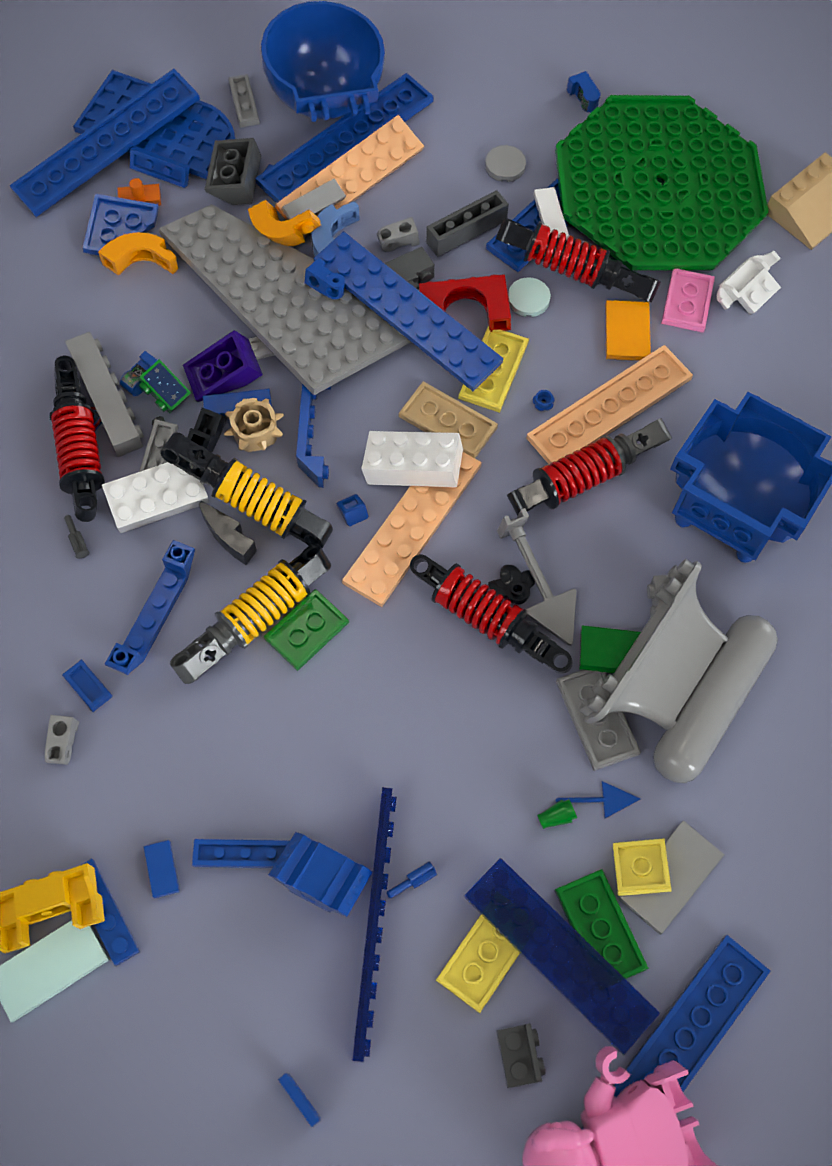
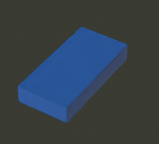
[62,659,113,712]
[143,840,180,899]
[278,1073,321,1127]

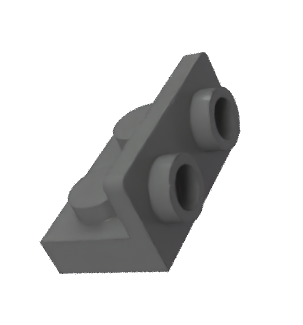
[496,1023,545,1088]

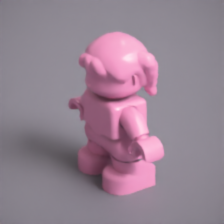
[522,1046,717,1166]

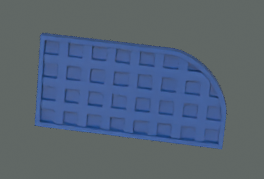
[73,70,235,179]

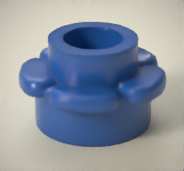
[533,390,555,411]

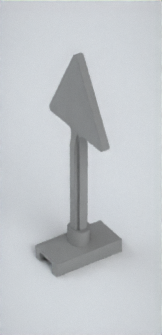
[497,508,576,645]

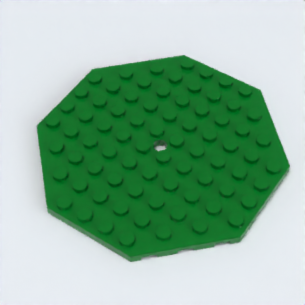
[555,95,769,270]

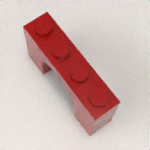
[419,274,511,332]

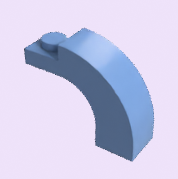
[312,201,360,256]

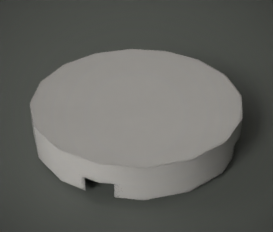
[485,145,526,182]

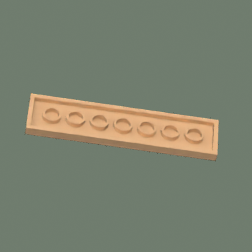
[275,115,424,238]
[526,345,693,465]
[342,452,482,607]

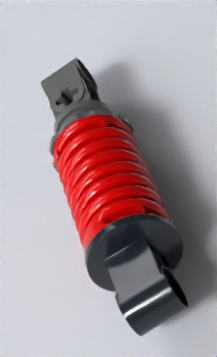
[507,418,672,516]

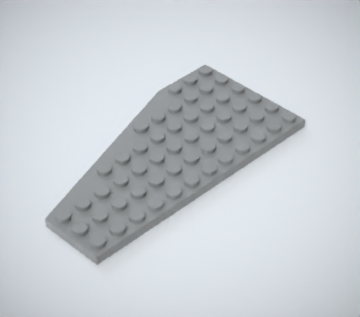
[159,204,411,395]

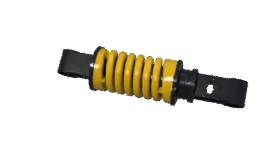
[160,433,333,548]

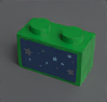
[138,359,191,414]

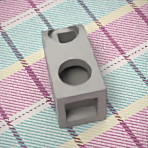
[377,217,420,252]
[45,715,79,765]

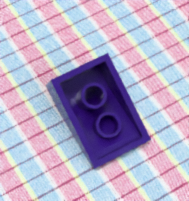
[183,330,263,402]

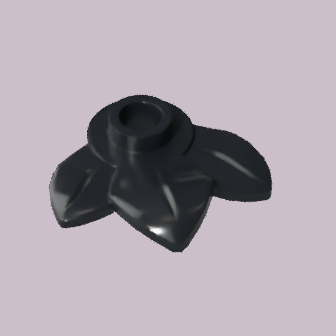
[488,565,535,605]

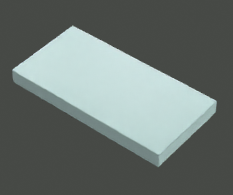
[0,920,109,1022]

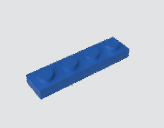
[192,839,290,868]
[79,859,140,966]

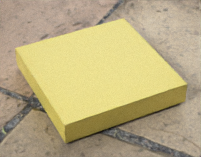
[613,838,672,896]

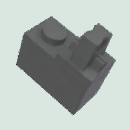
[385,247,435,290]

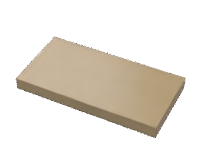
[399,381,498,458]

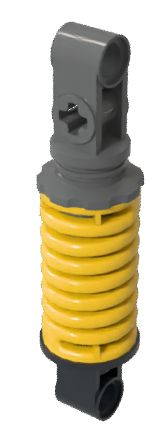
[170,544,331,684]

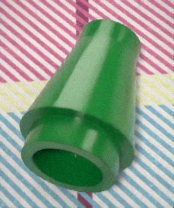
[537,799,577,829]

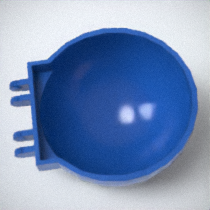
[261,1,385,122]

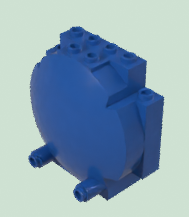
[670,392,832,563]

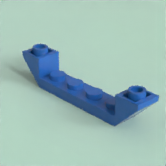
[296,384,331,488]
[105,540,195,675]

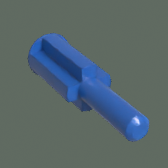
[387,862,437,898]

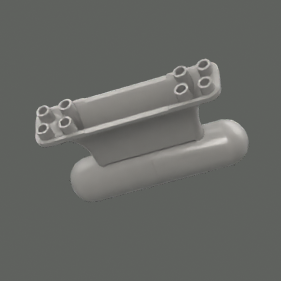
[579,559,778,783]

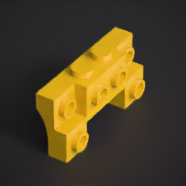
[0,863,105,954]

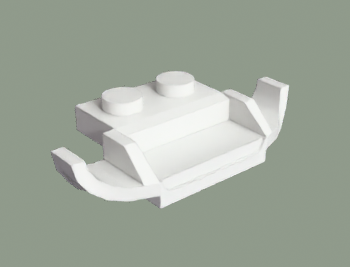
[717,251,781,315]

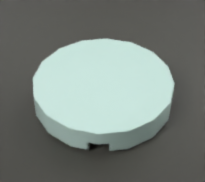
[508,277,551,317]

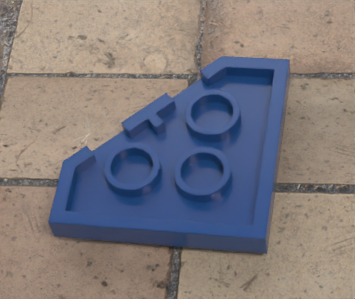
[82,194,159,255]

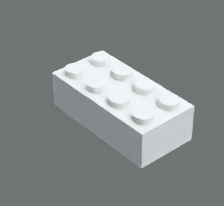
[362,431,463,487]
[102,462,209,533]

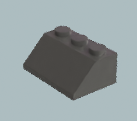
[205,138,261,205]

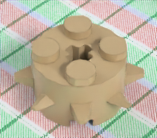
[224,398,284,452]

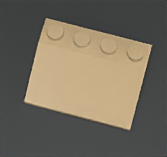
[768,152,832,250]

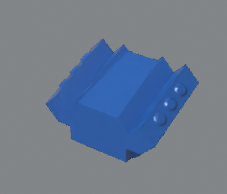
[268,832,373,917]

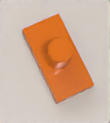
[117,178,161,206]

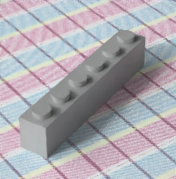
[65,332,144,457]

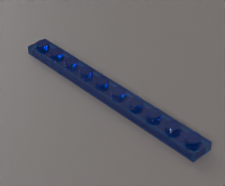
[352,787,397,1063]

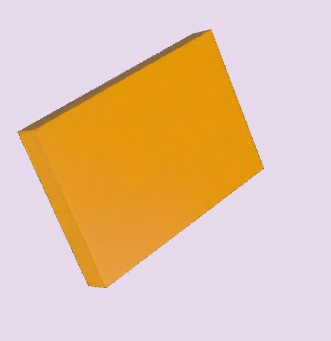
[605,300,651,361]

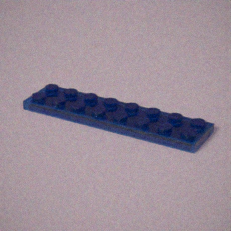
[464,858,660,1055]

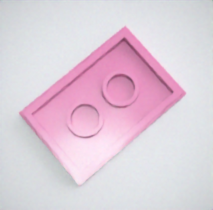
[661,269,715,333]

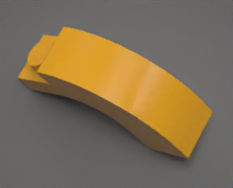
[248,200,321,246]
[98,233,179,276]

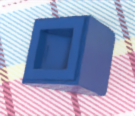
[336,494,369,526]

